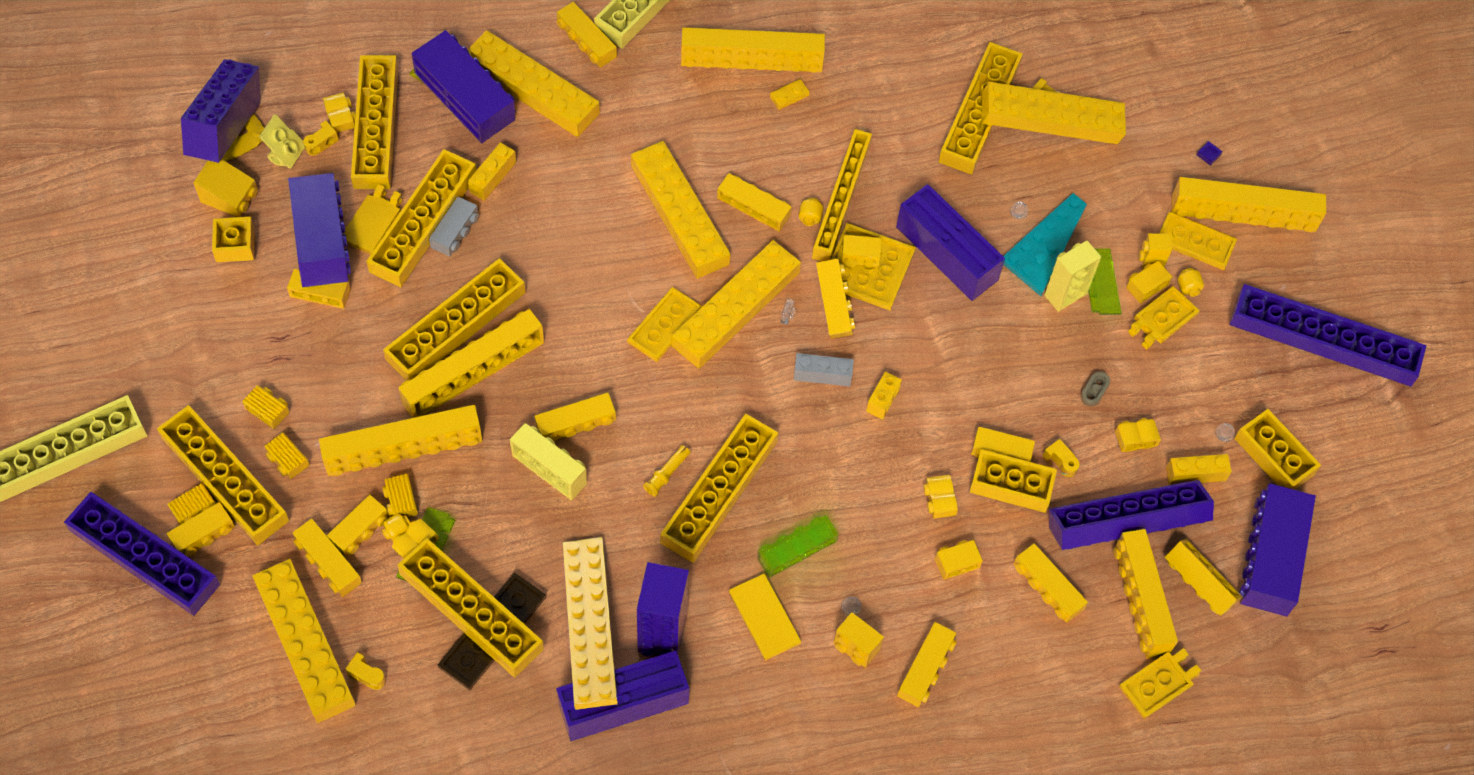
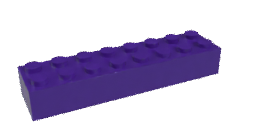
[1049,480,1214,550]
[64,492,220,616]

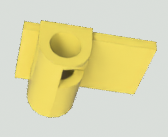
[259,115,305,168]

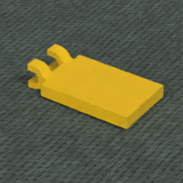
[342,184,403,255]
[1128,286,1200,350]
[1119,648,1201,719]

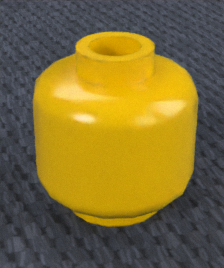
[798,198,824,226]
[1177,268,1204,297]
[381,514,410,542]

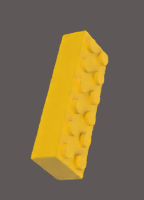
[1113,529,1178,659]

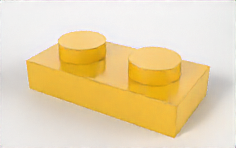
[770,79,810,110]

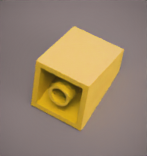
[193,159,258,217]

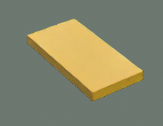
[1159,212,1237,270]
[627,287,703,362]
[729,574,801,661]

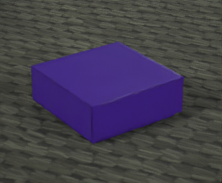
[1197,141,1223,166]

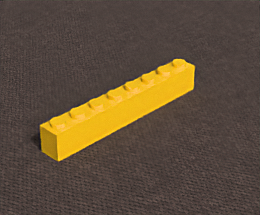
[812,129,872,262]

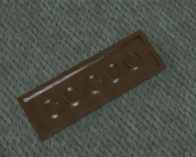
[437,572,547,691]

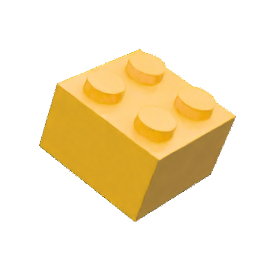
[212,216,255,262]
[833,612,884,668]

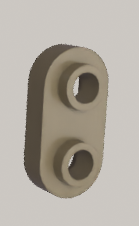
[1081,372,1110,406]

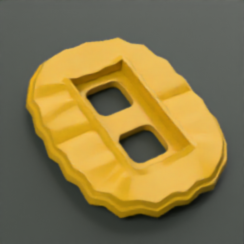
[222,115,264,161]

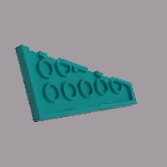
[1003,193,1087,296]

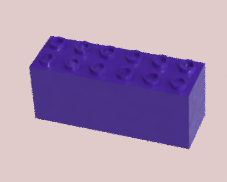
[412,30,516,144]
[181,59,261,163]
[288,173,351,287]
[896,184,1005,301]
[1239,483,1316,617]
[637,562,689,656]
[556,651,689,742]

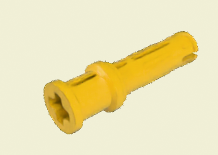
[643,445,691,497]

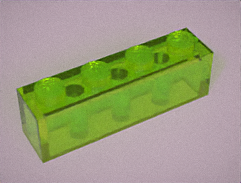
[757,515,839,578]

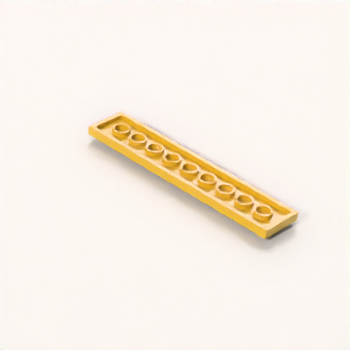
[563,537,618,710]

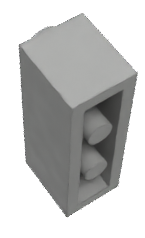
[429,197,479,257]
[794,353,854,387]

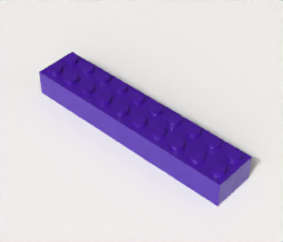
[1229,284,1427,387]

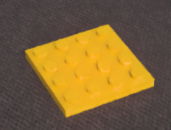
[831,223,916,311]

